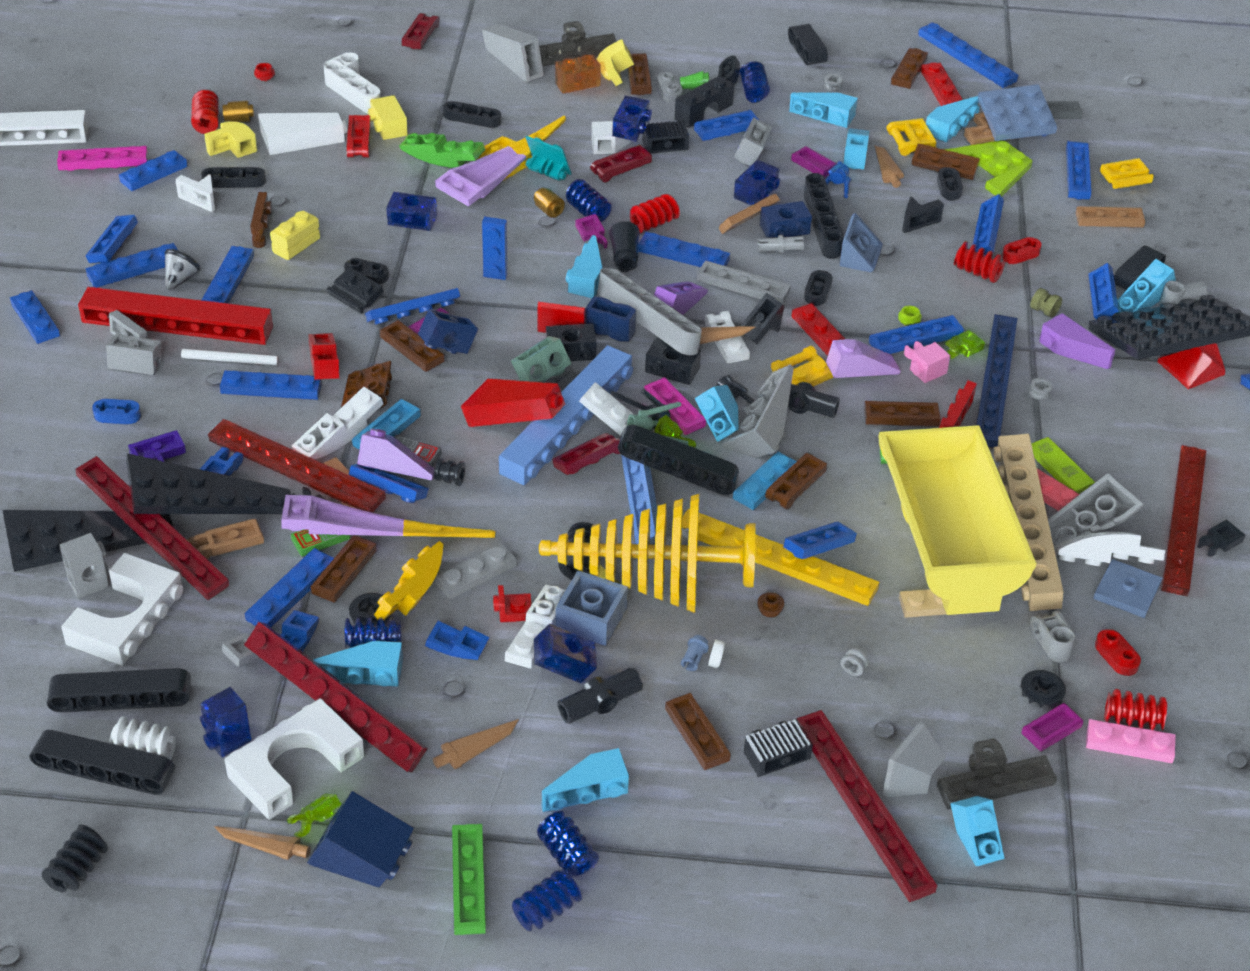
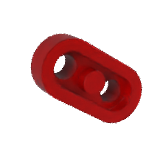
[1095,629,1141,676]

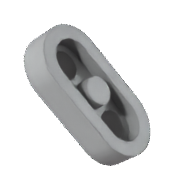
[657,72,683,103]

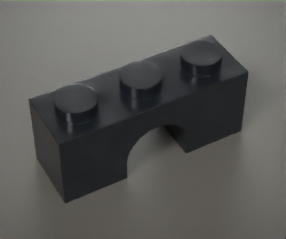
[674,76,734,128]

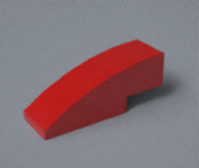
[308,333,339,379]

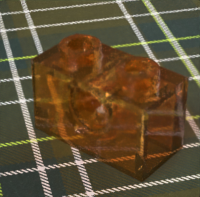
[555,55,601,94]

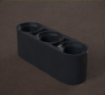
[788,24,828,65]
[1114,245,1166,290]

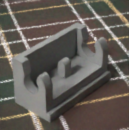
[106,334,162,375]

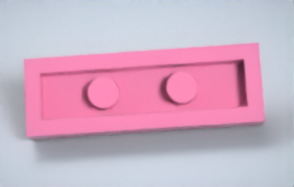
[1086,719,1175,763]

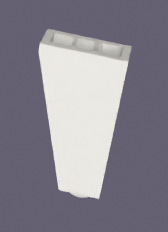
[258,113,347,155]

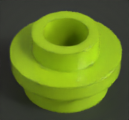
[898,305,922,326]

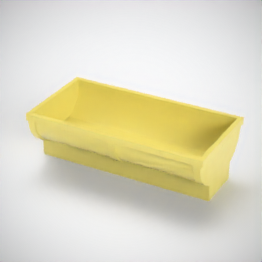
[879,425,1036,615]

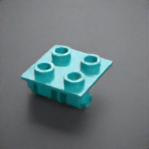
[525,136,572,181]

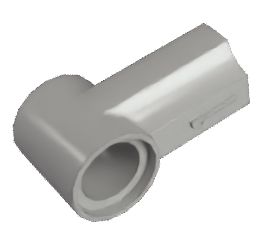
[1159,281,1208,305]

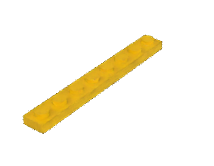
[683,509,880,606]

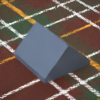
[840,213,883,272]

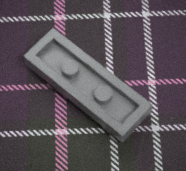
[435,543,517,599]

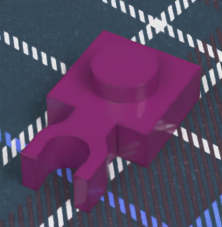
[575,214,608,249]

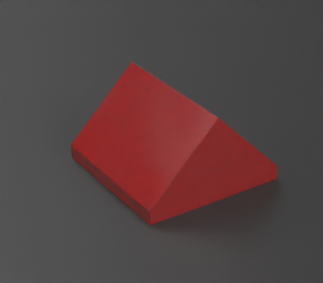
[537,301,586,333]

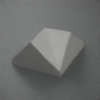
[882,722,946,798]

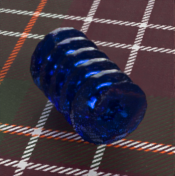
[740,61,770,103]
[566,179,612,222]
[344,617,402,648]
[537,810,599,877]
[512,870,582,931]

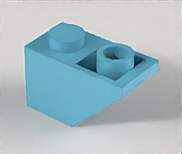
[695,385,739,442]
[951,796,1005,866]

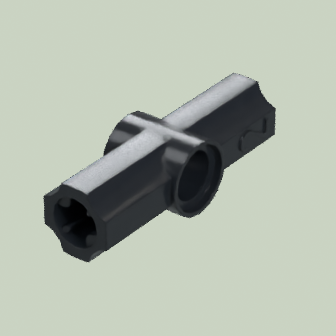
[788,382,840,418]
[557,668,643,723]

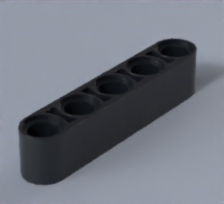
[804,173,843,259]
[618,425,739,495]
[47,668,191,713]
[29,730,175,795]

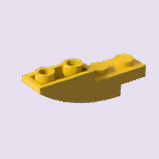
[374,541,443,622]

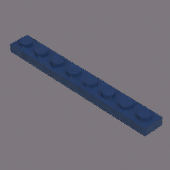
[976,314,1018,448]

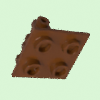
[341,361,392,409]

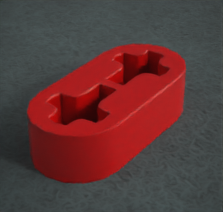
[1002,237,1042,264]

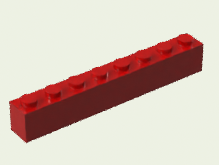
[78,287,273,345]

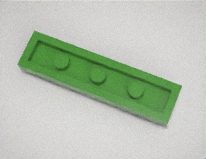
[452,824,486,935]

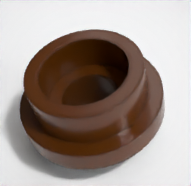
[757,592,784,618]

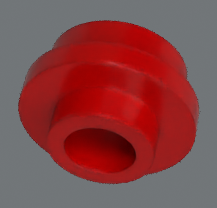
[254,63,275,81]

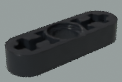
[443,101,501,128]
[201,167,266,188]

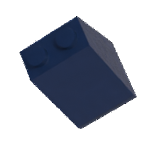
[307,791,414,888]

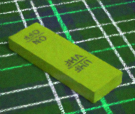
[1031,437,1095,494]

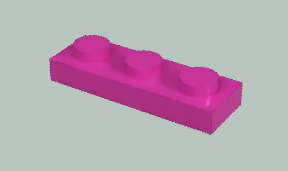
[644,377,706,435]

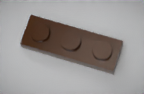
[891,48,928,89]
[627,53,652,95]
[912,143,980,180]
[380,320,444,372]
[864,401,940,426]
[311,535,377,603]
[665,693,731,771]

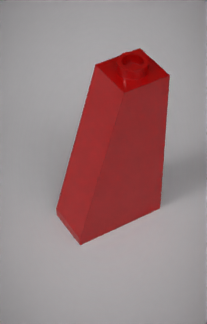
[461,378,565,427]

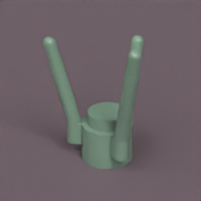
[627,402,688,445]

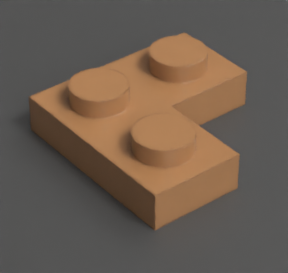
[964,112,1011,145]

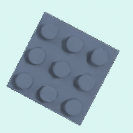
[978,84,1057,141]

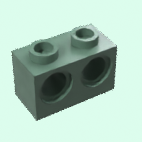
[511,336,572,383]

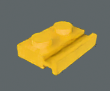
[1100,158,1154,189]

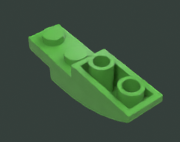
[399,133,485,168]

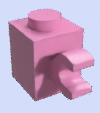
[904,341,950,383]

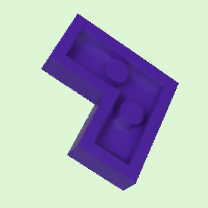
[128,430,186,462]

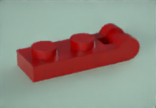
[347,115,371,158]

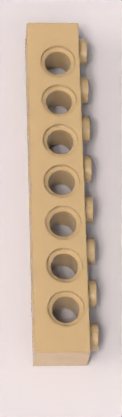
[994,434,1064,611]

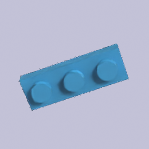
[352,399,421,450]
[733,452,797,511]

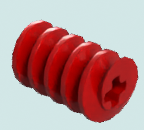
[191,90,219,134]
[630,194,680,234]
[954,241,1005,283]
[1104,688,1168,731]

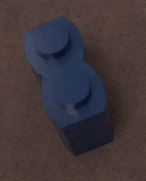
[586,297,636,342]

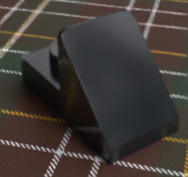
[902,196,944,233]
[740,293,784,344]

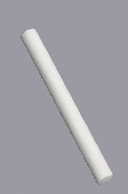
[181,349,279,366]

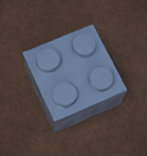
[556,570,628,646]

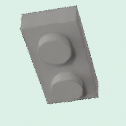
[109,310,148,339]

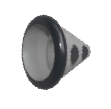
[164,249,201,289]

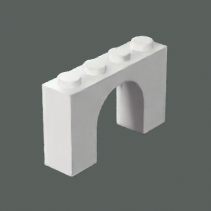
[61,553,183,666]
[225,698,364,820]

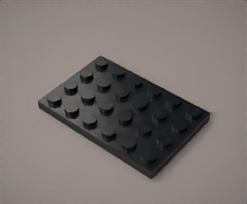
[1089,295,1250,360]

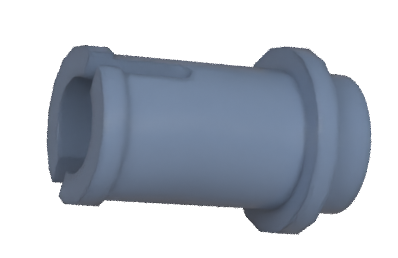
[681,635,709,671]

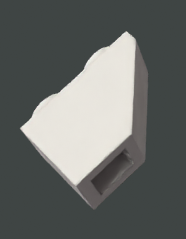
[591,121,634,154]

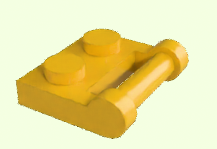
[886,118,937,156]
[771,346,834,387]

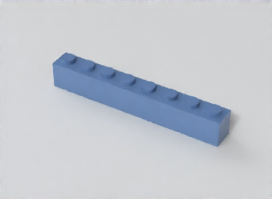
[499,345,633,486]

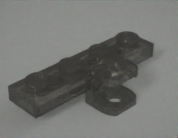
[539,21,617,66]
[937,738,1057,810]

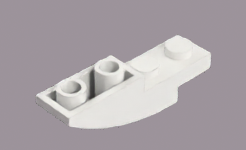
[292,387,383,461]
[1054,532,1165,566]
[505,584,566,668]

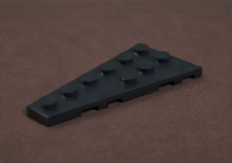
[126,453,291,514]
[2,510,173,572]

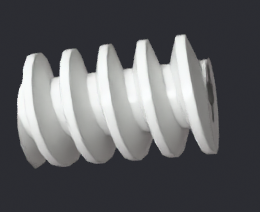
[109,716,176,760]

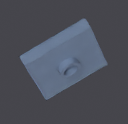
[1093,559,1163,618]

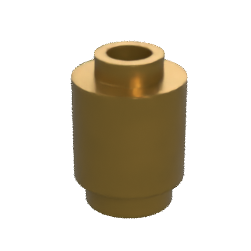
[222,100,254,122]
[534,188,565,218]

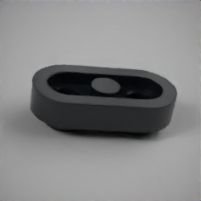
[718,55,740,85]
[937,167,963,201]
[344,258,389,285]
[804,270,833,306]

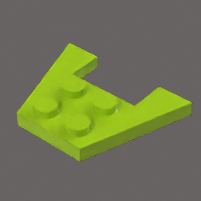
[945,140,1033,197]

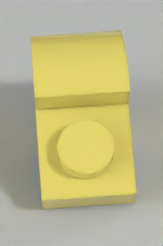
[596,39,634,86]
[204,122,257,158]

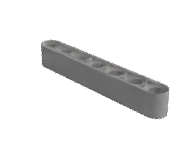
[597,268,702,355]

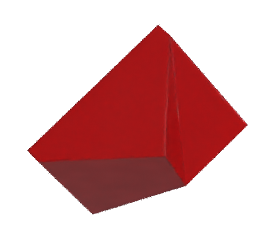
[1157,343,1226,389]

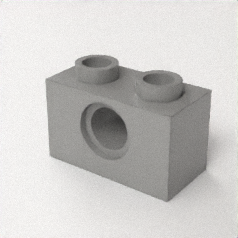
[734,117,772,167]
[60,533,110,599]

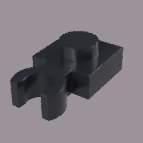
[1197,519,1245,557]

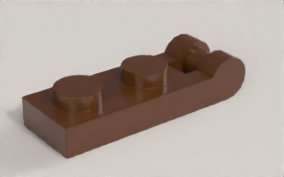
[250,192,272,248]
[765,453,827,510]

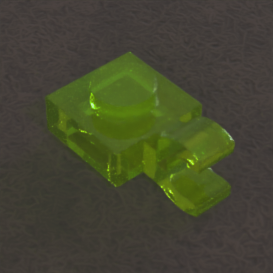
[945,330,985,359]
[654,415,697,448]
[287,793,342,837]

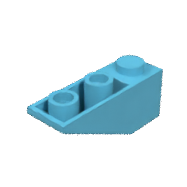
[789,93,858,128]
[926,96,980,143]
[843,128,870,169]
[566,235,602,298]
[1117,259,1176,314]
[313,641,403,687]
[542,748,629,812]

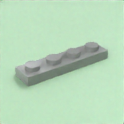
[697,261,791,304]

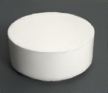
[708,639,725,668]

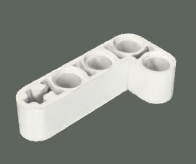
[324,52,381,114]

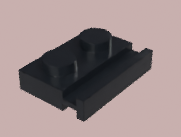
[327,267,384,314]

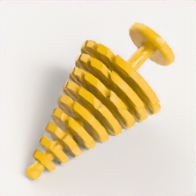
[539,494,756,613]

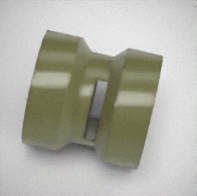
[1030,287,1063,318]

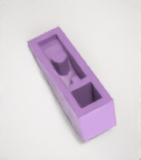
[826,339,900,378]

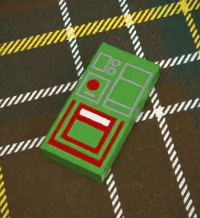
[290,529,350,557]

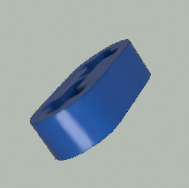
[92,399,141,424]

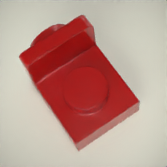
[493,585,532,622]

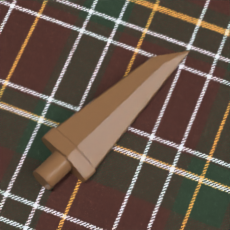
[874,145,904,188]
[700,326,755,344]
[433,719,519,769]
[214,826,311,860]

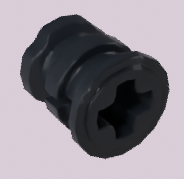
[434,458,466,486]

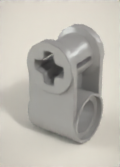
[1030,611,1075,663]

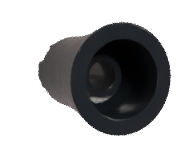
[609,221,640,272]

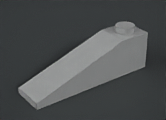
[721,364,794,458]
[1048,473,1144,546]

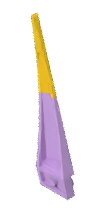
[435,116,566,207]
[282,495,496,538]

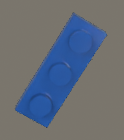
[694,110,760,141]
[119,150,187,191]
[85,215,138,263]
[482,216,508,280]
[1088,263,1119,319]
[10,290,60,344]
[349,464,429,503]
[783,521,857,559]

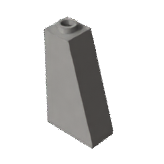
[482,23,544,82]

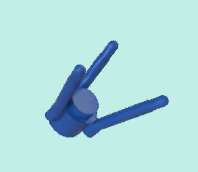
[825,161,851,198]

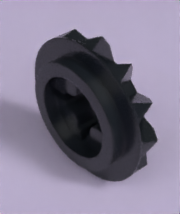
[349,593,392,629]
[1020,670,1066,708]

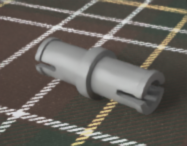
[758,235,804,253]

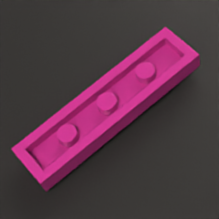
[57,146,148,171]

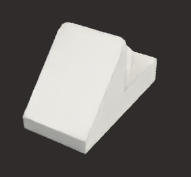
[176,175,215,212]

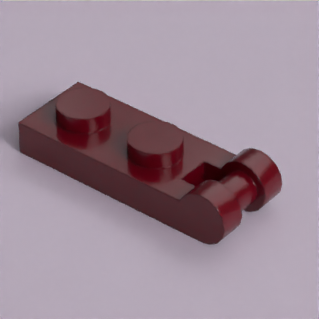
[402,13,440,49]
[590,145,652,182]
[552,433,620,475]

